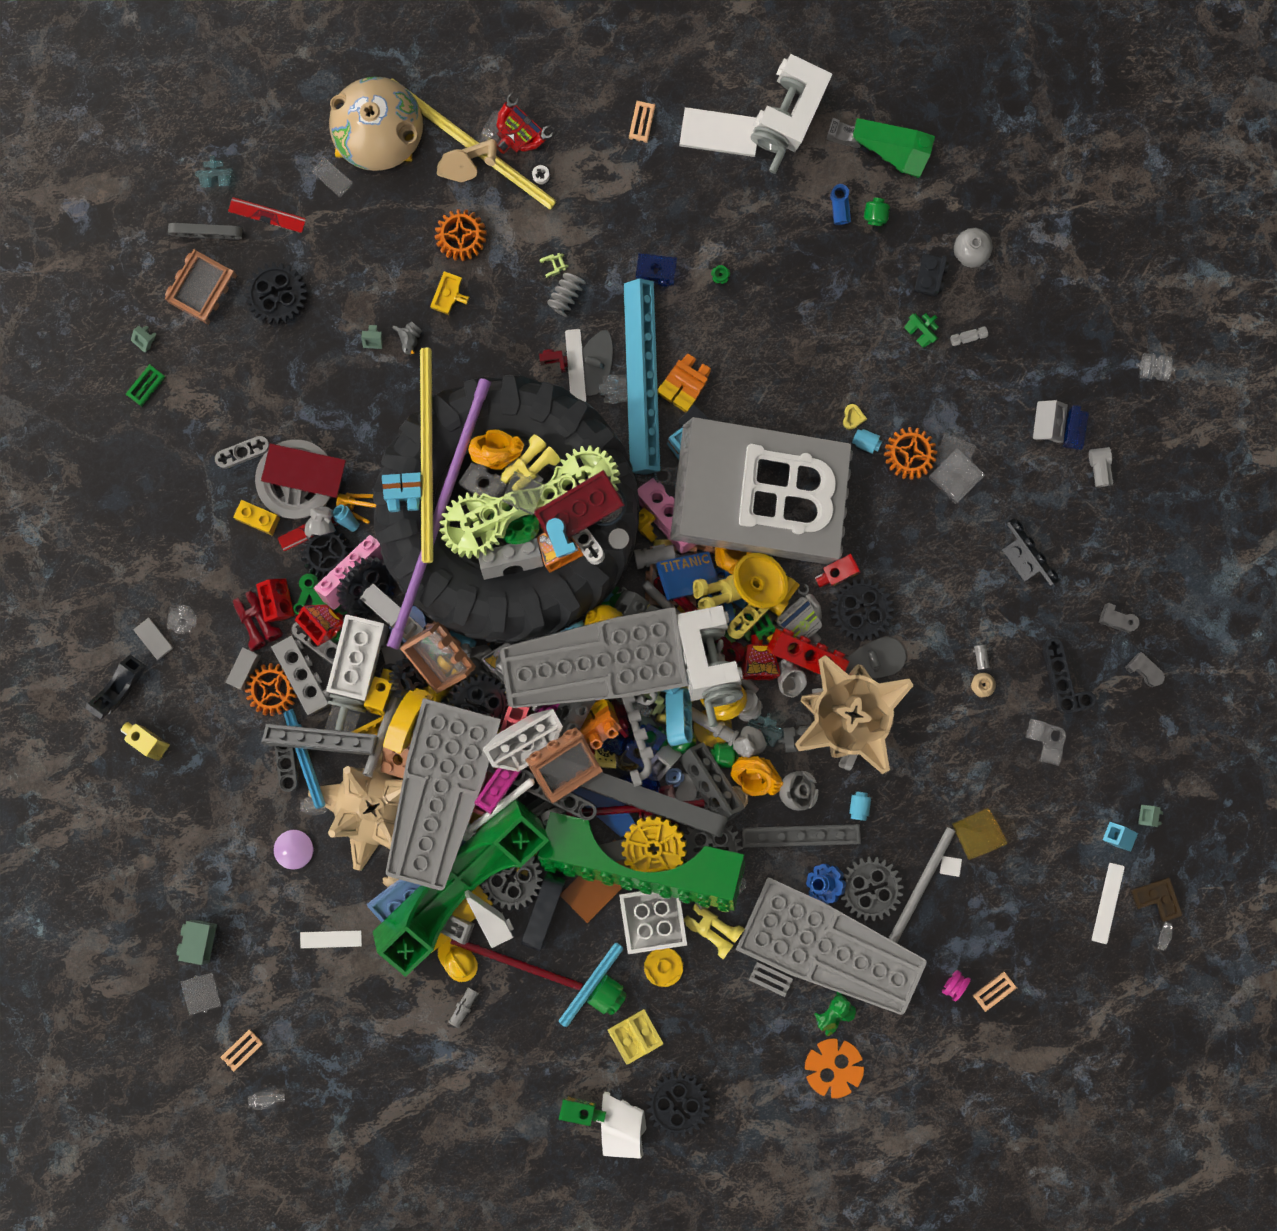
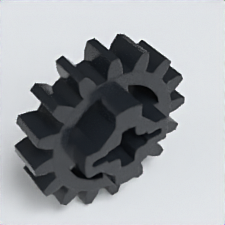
[388,658,428,700]

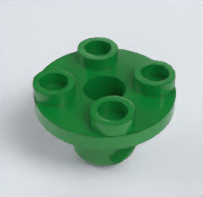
[502,514,540,544]

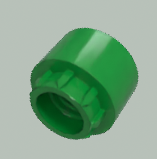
[587,975,627,1015]

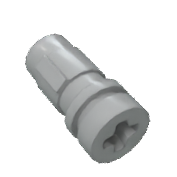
[634,544,675,569]

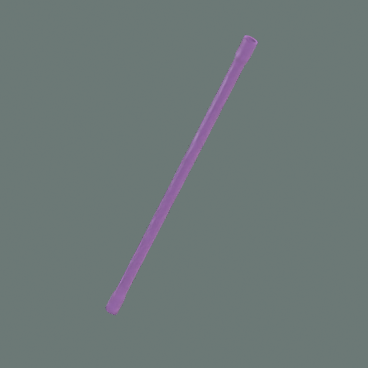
[387,378,491,650]

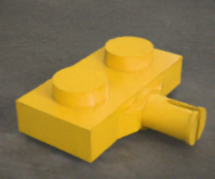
[430,271,469,315]

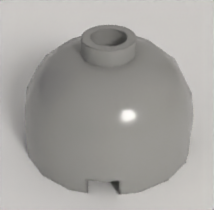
[953,228,993,268]
[779,771,818,811]

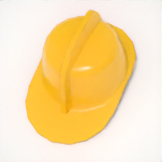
[438,938,478,982]

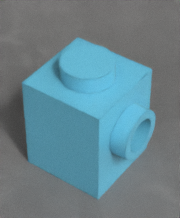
[1103,822,1138,852]

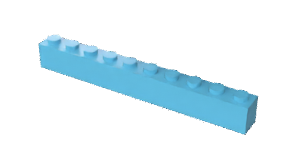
[624,278,660,475]

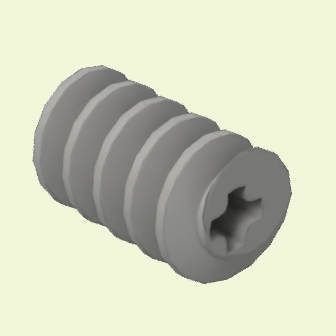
[547,273,586,317]

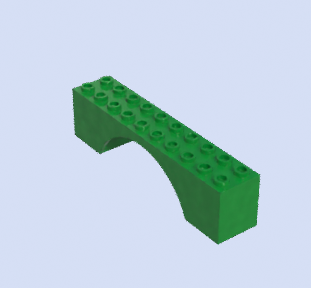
[372,798,549,977]
[538,812,745,912]

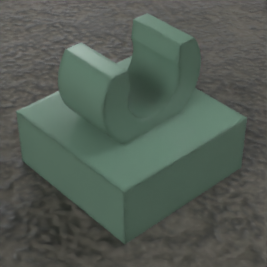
[361,325,383,349]
[131,326,156,352]
[1138,805,1163,827]

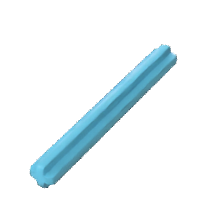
[559,943,623,1027]

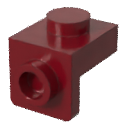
[539,349,568,373]

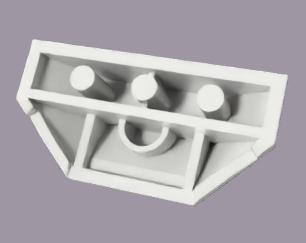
[483,709,563,772]

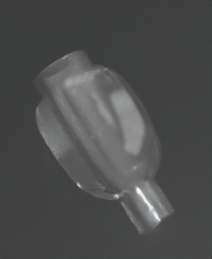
[300,796,328,815]
[248,1090,285,1110]

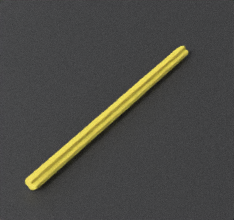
[391,79,556,209]
[420,348,433,563]

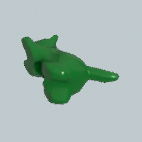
[814,992,856,1036]

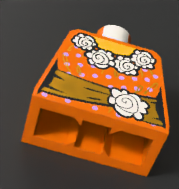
[537,526,583,573]

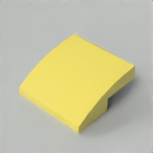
[608,1009,663,1065]

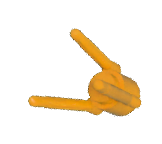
[336,493,376,524]

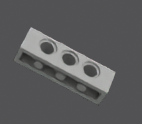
[271,635,331,716]

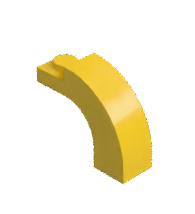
[383,688,434,754]

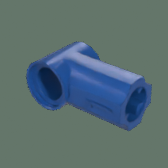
[830,184,851,225]

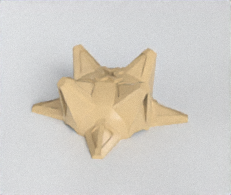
[795,655,913,774]
[308,748,403,871]

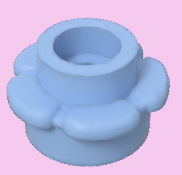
[665,768,684,787]

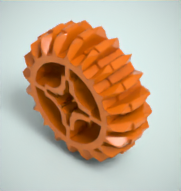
[435,209,487,261]
[884,427,937,480]
[245,663,297,716]

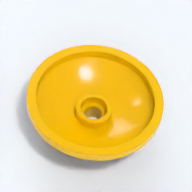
[733,553,788,609]

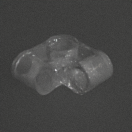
[1026,719,1066,766]

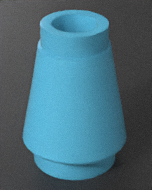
[333,505,360,532]

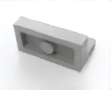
[1033,400,1068,443]
[225,647,261,691]

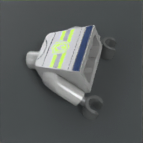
[763,584,822,645]

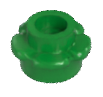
[711,265,730,284]

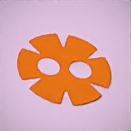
[805,1039,864,1098]

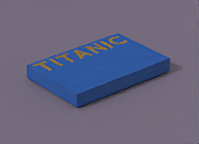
[656,552,718,601]

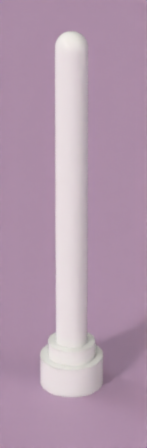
[463,778,535,842]

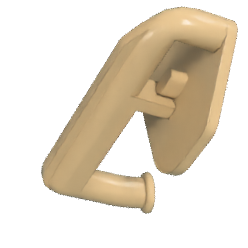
[437,139,497,182]

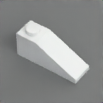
[465,890,514,948]

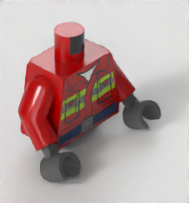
[496,92,555,154]

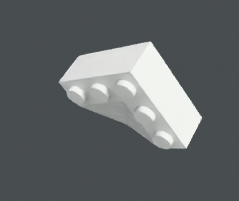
[619,891,687,954]

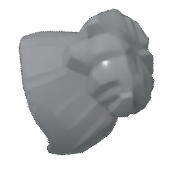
[305,506,336,538]
[778,659,807,697]
[733,726,767,758]

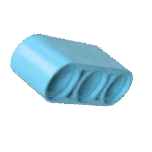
[666,688,693,746]

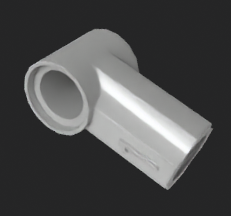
[1089,447,1113,487]

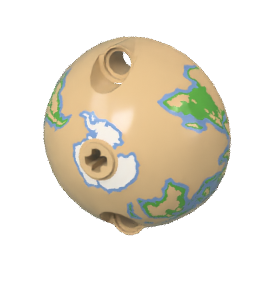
[329,77,423,171]

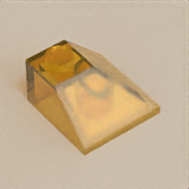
[952,808,1007,860]

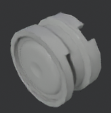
[738,690,763,722]

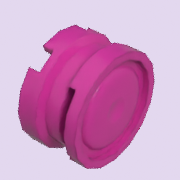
[942,970,971,1002]

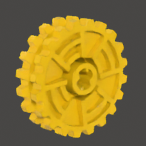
[621,815,687,872]

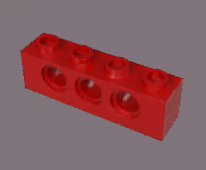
[767,628,850,675]

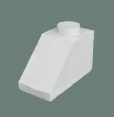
[642,742,682,788]

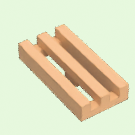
[629,101,655,143]
[973,972,1017,1012]
[220,1029,264,1072]

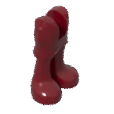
[233,590,283,651]

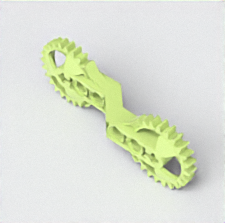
[439,446,620,559]

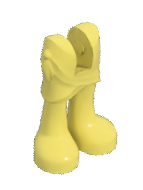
[501,434,561,492]
[693,574,742,610]
[684,903,745,959]

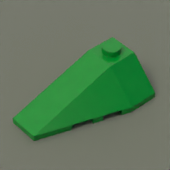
[852,118,935,178]

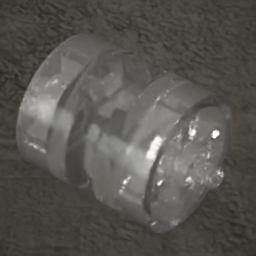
[1136,353,1176,381]

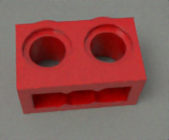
[256,578,294,622]

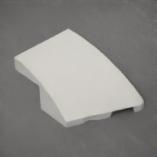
[601,1092,646,1158]

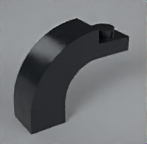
[85,654,146,720]

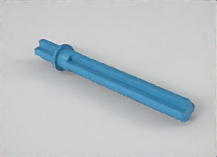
[283,709,325,809]

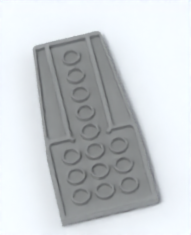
[499,607,688,708]
[386,698,501,890]
[735,877,926,1015]

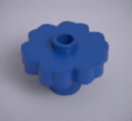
[806,864,846,904]

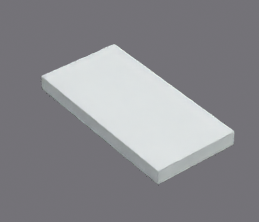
[679,107,757,157]

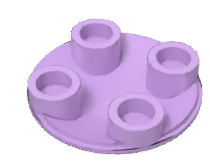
[274,830,314,869]

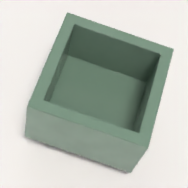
[177,920,217,965]

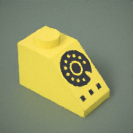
[588,740,616,768]

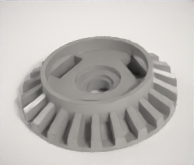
[255,440,331,519]

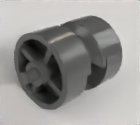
[778,725,813,753]

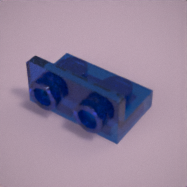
[1063,405,1089,450]

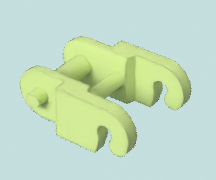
[540,253,568,278]

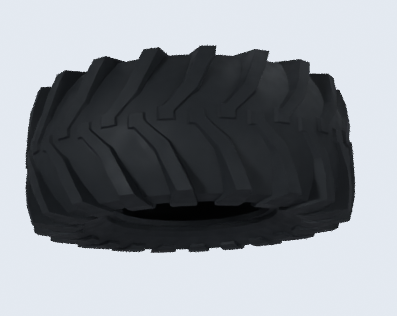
[373,375,640,644]

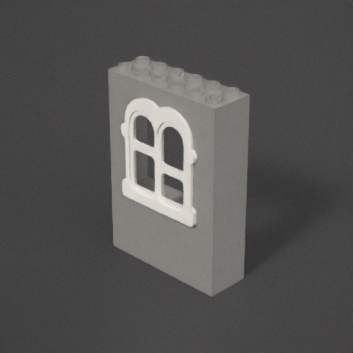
[670,417,853,564]

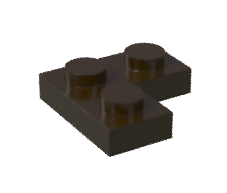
[1131,878,1182,922]

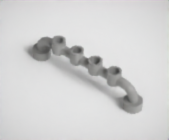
[622,696,654,787]

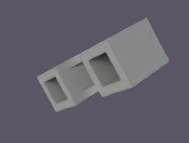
[478,538,543,580]

